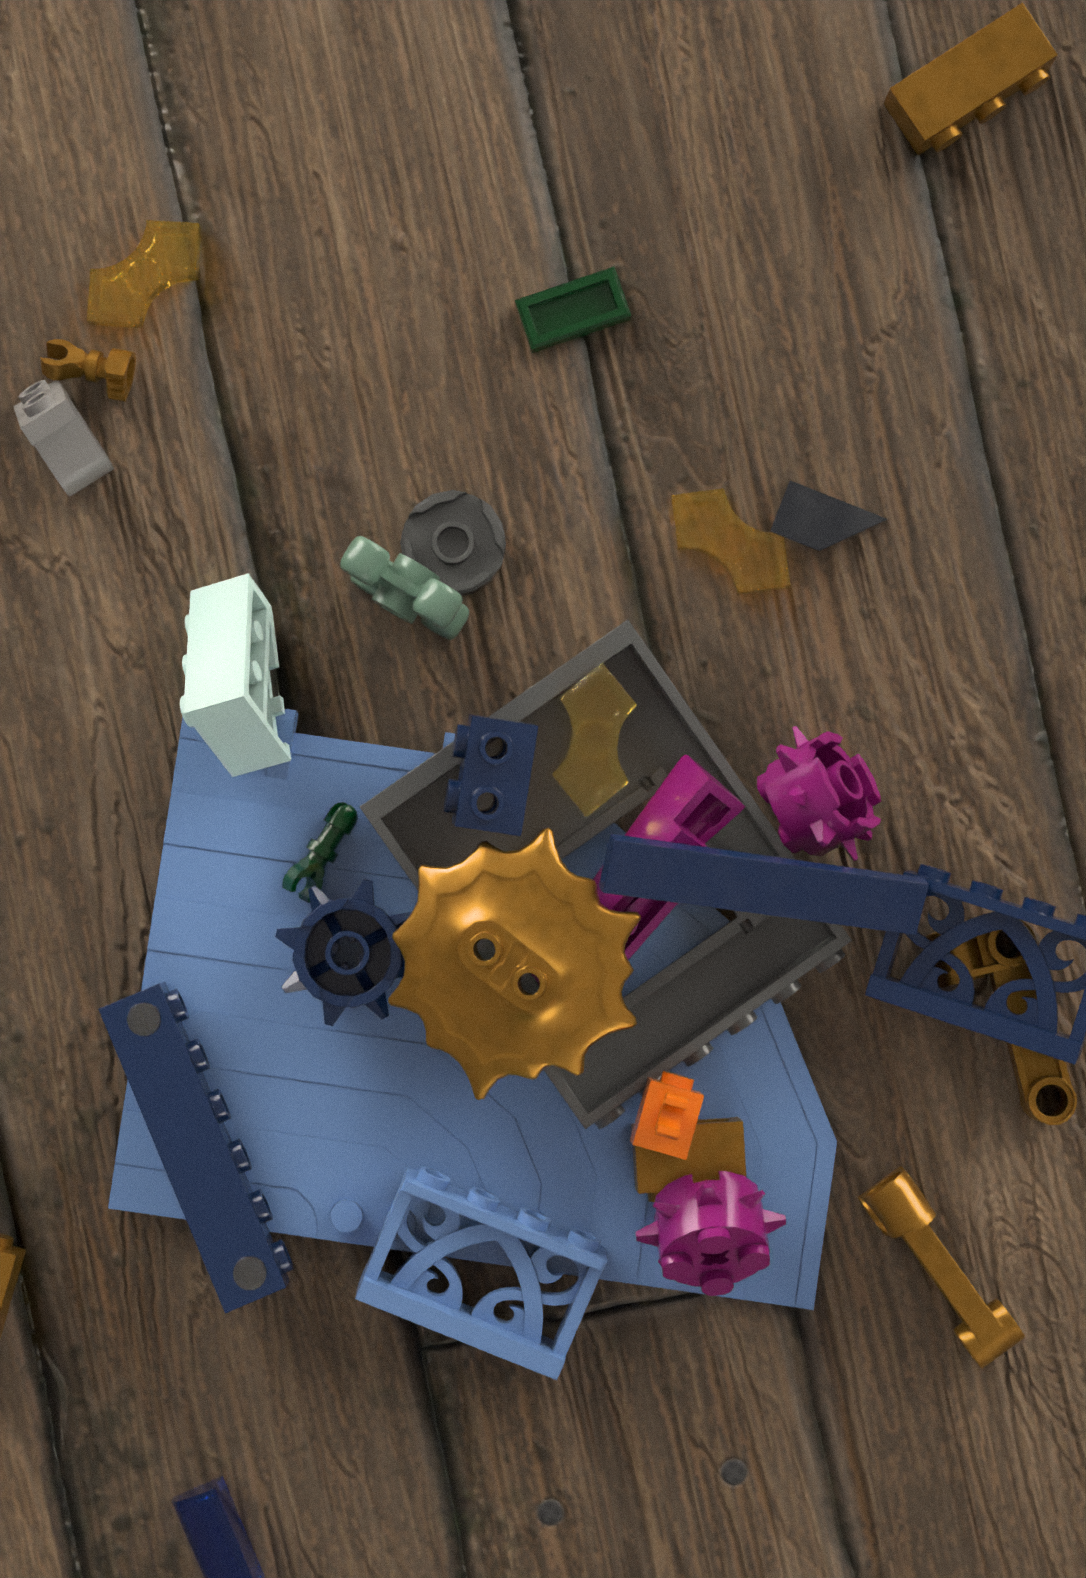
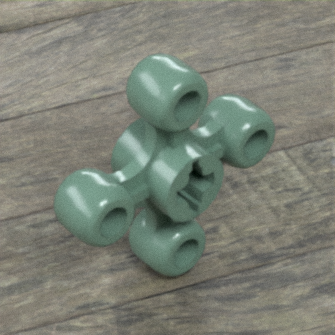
[340,536,469,640]

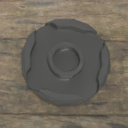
[400,490,506,596]

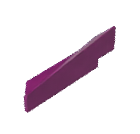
[531,755,746,986]

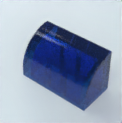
[171,1476,264,1578]

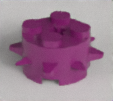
[757,726,881,861]
[635,1171,786,1296]

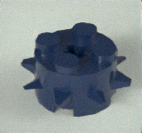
[275,879,411,1026]

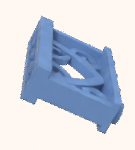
[355,1167,607,1380]

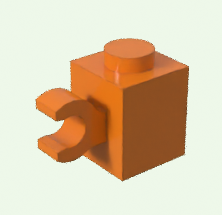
[630,1071,704,1160]

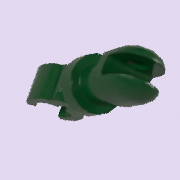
[282,802,358,903]

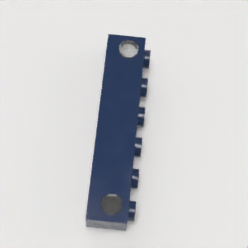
[98,982,294,1313]

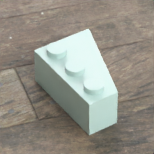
[180,573,291,777]

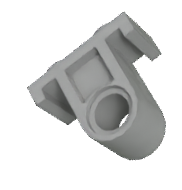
[13,380,115,497]

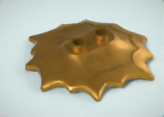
[388,827,641,1100]

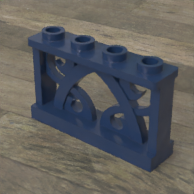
[865,864,1086,1065]

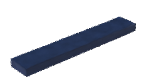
[599,834,929,935]

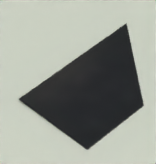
[770,480,888,551]

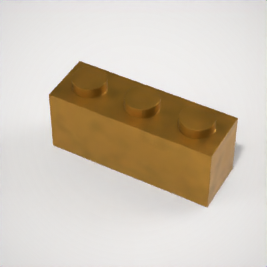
[884,2,1058,155]

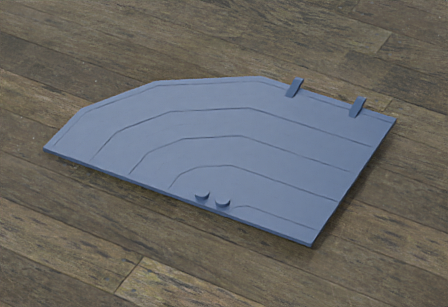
[108,709,837,1310]

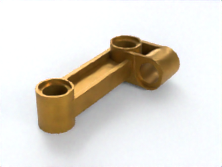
[926,921,1077,1125]
[857,1166,1025,1369]

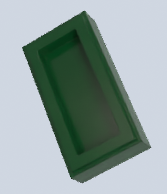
[515,266,632,353]

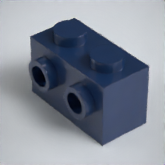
[444,714,538,836]

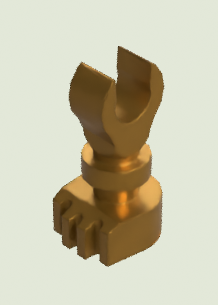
[40,339,136,402]

